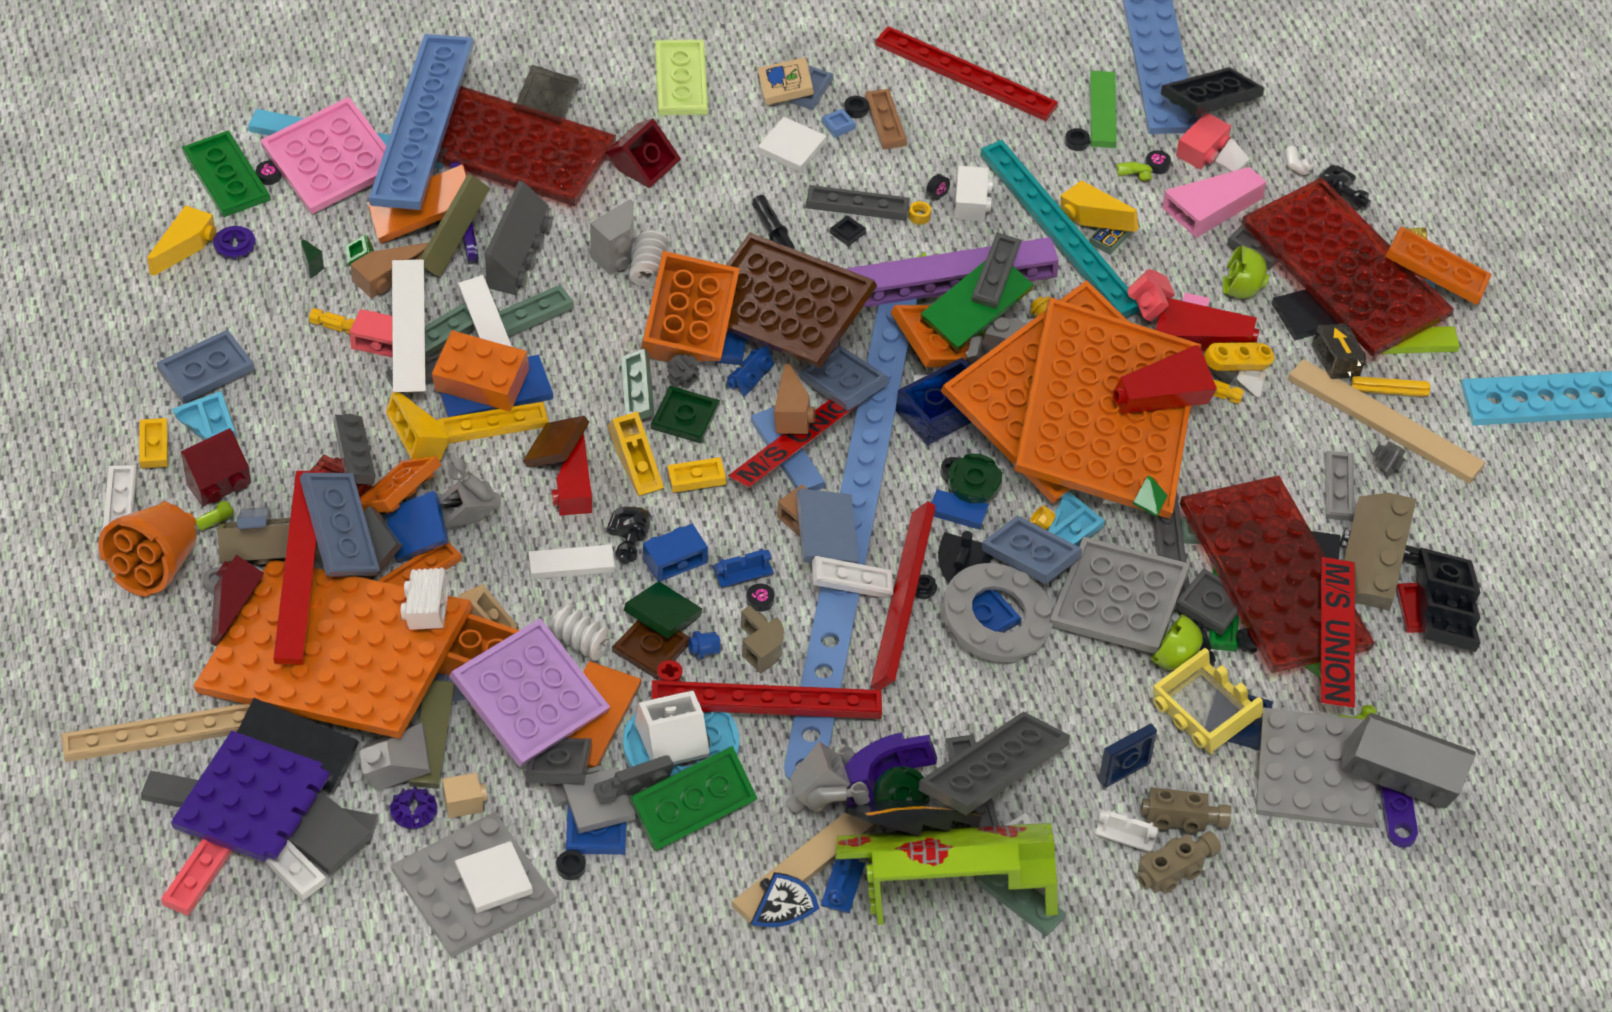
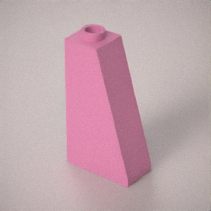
[1162,167,1266,238]

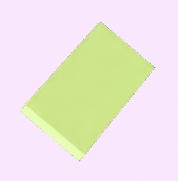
[655,40,708,115]

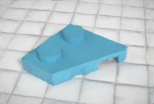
[172,391,237,440]
[1048,491,1105,546]

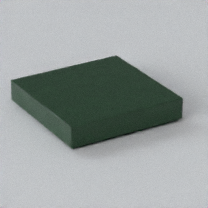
[651,386,720,444]
[623,581,703,639]

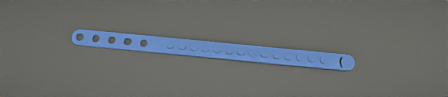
[784,299,918,781]

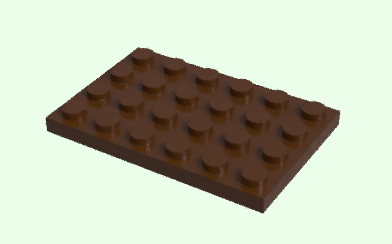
[726,232,877,368]

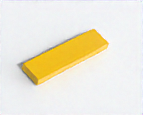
[437,401,549,443]

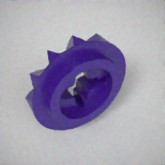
[213,226,256,260]
[390,786,437,829]

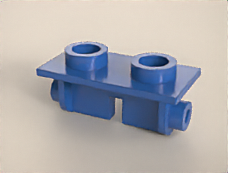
[726,346,775,397]
[712,548,774,588]
[821,858,865,913]

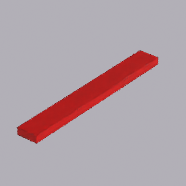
[875,26,1058,121]
[273,470,324,665]
[870,501,936,690]
[651,680,882,719]

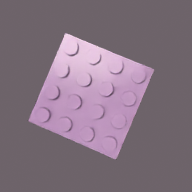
[449,618,610,767]

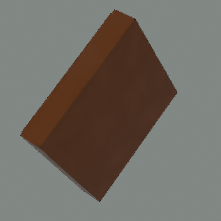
[523,415,589,467]
[612,620,691,679]

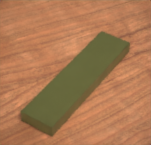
[419,174,490,278]
[409,680,455,789]

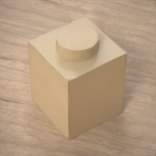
[442,773,488,818]

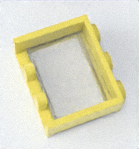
[1153,648,1263,755]

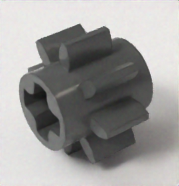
[667,354,700,387]
[1372,441,1408,474]

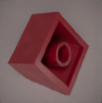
[605,118,681,188]
[181,428,251,507]

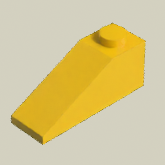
[1060,180,1139,232]
[147,205,216,276]
[385,390,449,460]
[607,411,664,496]

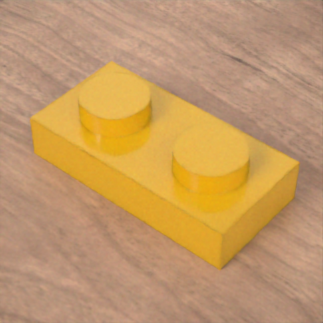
[139,418,168,468]
[667,457,726,493]

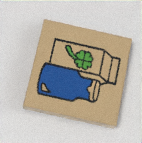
[758,57,814,105]

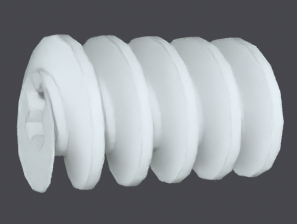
[629,230,669,287]
[548,604,610,661]

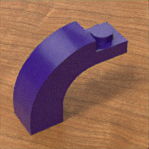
[845,732,937,806]

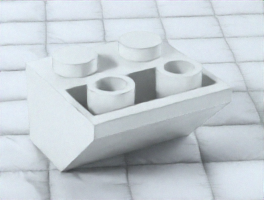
[635,691,710,765]

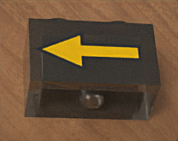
[1312,324,1367,379]

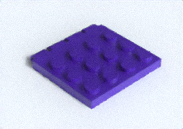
[171,731,330,862]

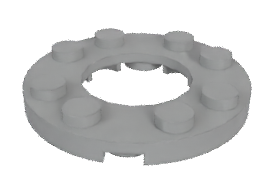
[942,563,1053,663]

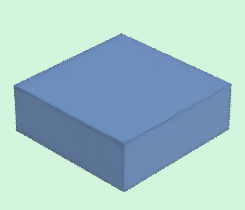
[821,109,856,138]

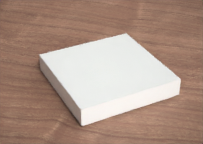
[757,117,827,172]
[455,841,533,914]

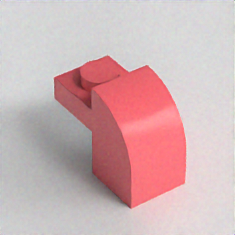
[1128,269,1175,322]

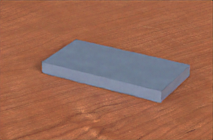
[299,473,380,576]

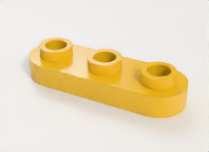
[1204,343,1275,371]

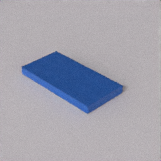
[439,354,553,417]

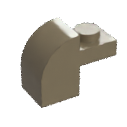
[741,605,784,674]

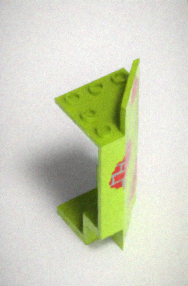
[835,823,1058,925]

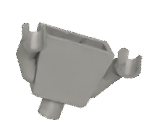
[413,458,501,529]
[786,741,870,814]

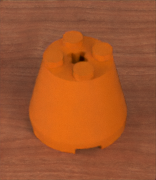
[98,501,197,596]

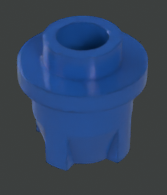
[688,631,721,660]

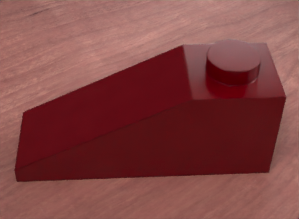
[210,555,264,646]

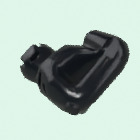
[1317,165,1371,210]
[607,506,651,564]

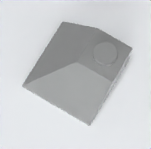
[360,722,431,791]

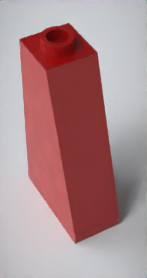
[1156,297,1260,353]
[1113,345,1217,414]

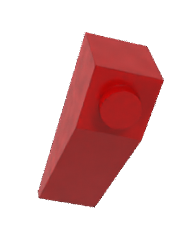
[552,433,592,516]

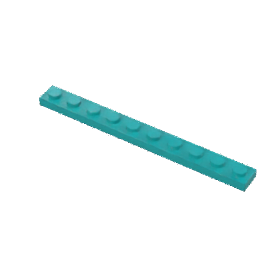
[980,140,1140,318]

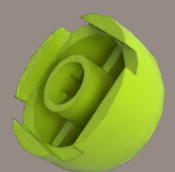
[1222,246,1269,299]
[1150,614,1203,671]

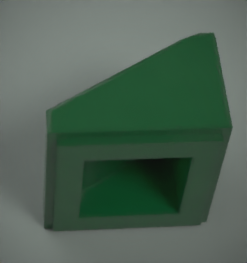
[301,239,324,279]

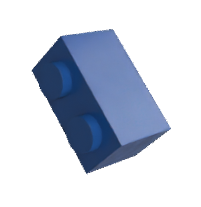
[643,523,708,582]

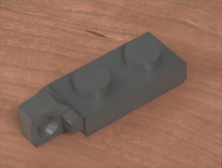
[593,755,674,804]

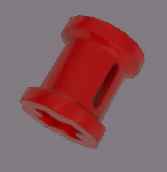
[657,660,683,681]

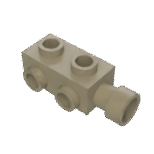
[1141,787,1231,834]
[1137,831,1221,894]

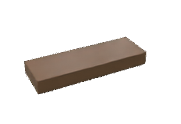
[865,89,907,150]

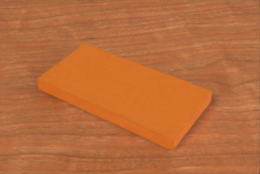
[368,164,467,244]
[1385,226,1492,305]
[567,661,642,769]

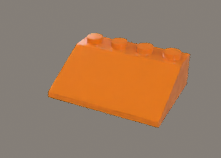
[641,251,740,362]

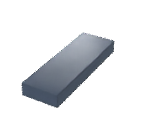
[237,507,270,529]

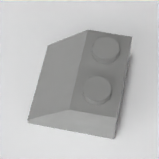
[590,199,634,276]

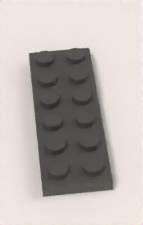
[919,711,1070,815]

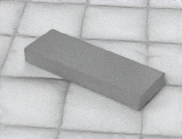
[1325,451,1354,521]

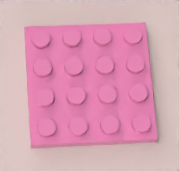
[260,97,386,215]

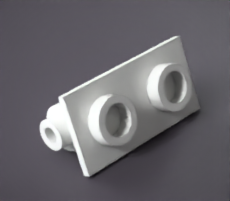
[1095,809,1159,852]

